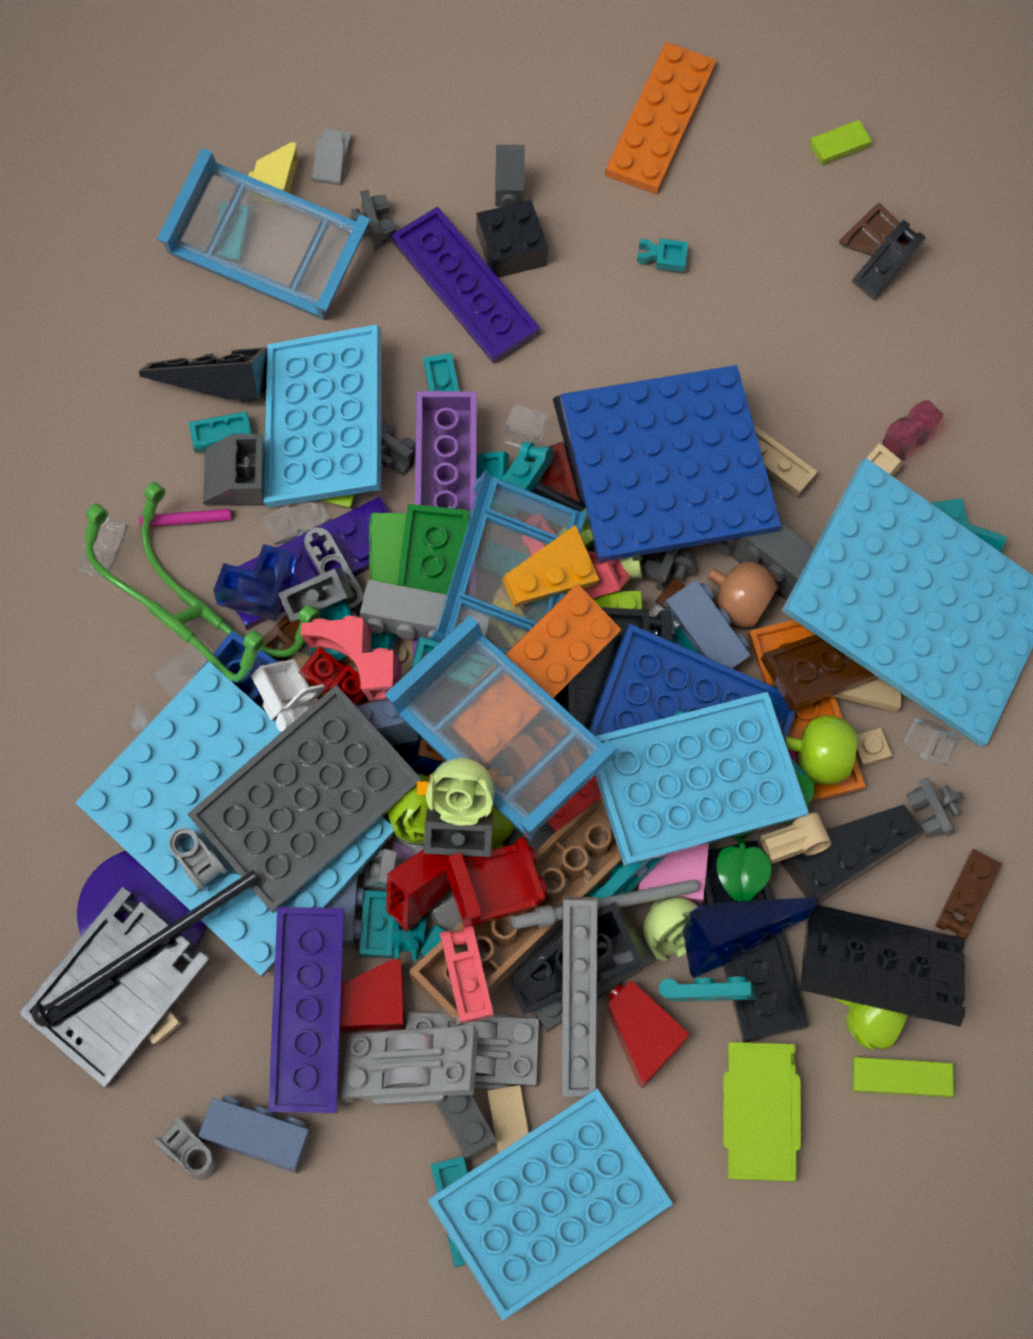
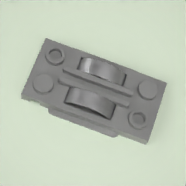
[406,1011,539,1090]
[341,1026,478,1105]

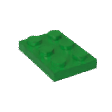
[397,504,470,595]

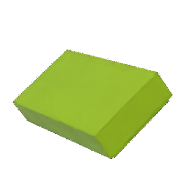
[809,120,872,165]

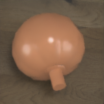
[707,562,778,628]

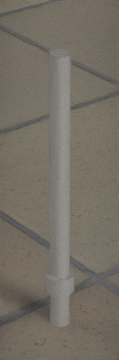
[511,879,698,929]

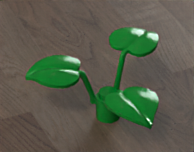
[716,772,814,906]

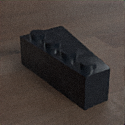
[780,804,923,905]

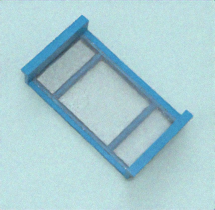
[157,148,371,320]
[429,470,587,657]
[384,615,618,841]

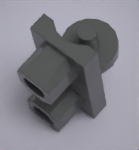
[349,190,396,250]
[381,421,416,475]
[643,548,697,591]
[906,777,964,838]

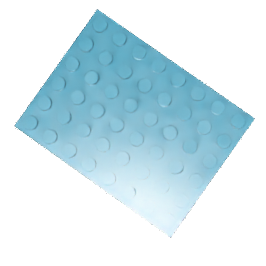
[782,458,1033,747]
[75,662,395,977]

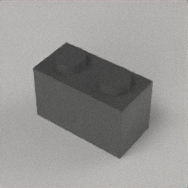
[278,568,354,622]
[424,809,493,857]
[434,1095,497,1162]

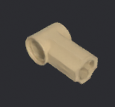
[761,813,832,864]

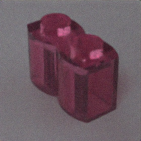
[882,400,943,461]

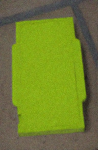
[723,1042,801,1182]

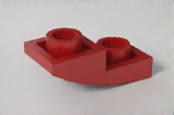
[298,646,364,706]

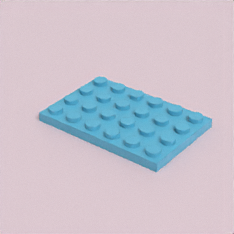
[264,324,382,508]
[587,692,809,866]
[427,1089,673,1321]

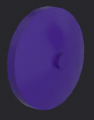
[77,851,207,967]

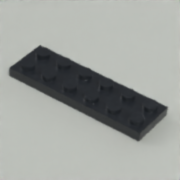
[704,840,808,1043]

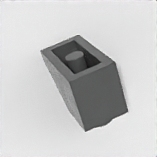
[495,145,525,207]

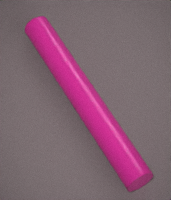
[139,509,231,528]

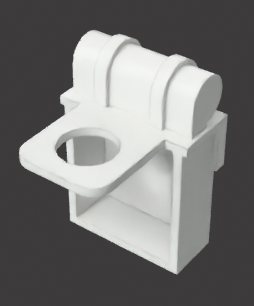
[251,659,325,732]

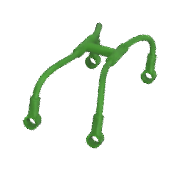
[84,482,320,682]

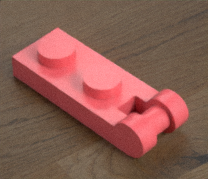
[440,925,494,1024]

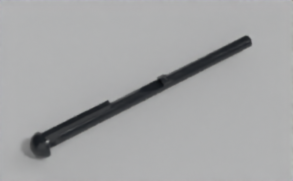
[32,870,260,1027]

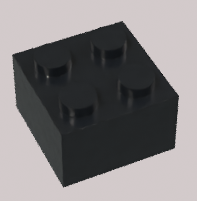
[476,200,548,278]

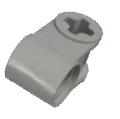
[169,828,228,892]
[153,1116,217,1180]

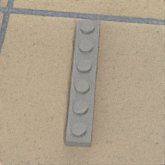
[561,897,597,1097]

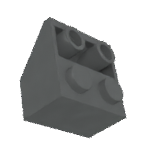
[203,434,265,505]

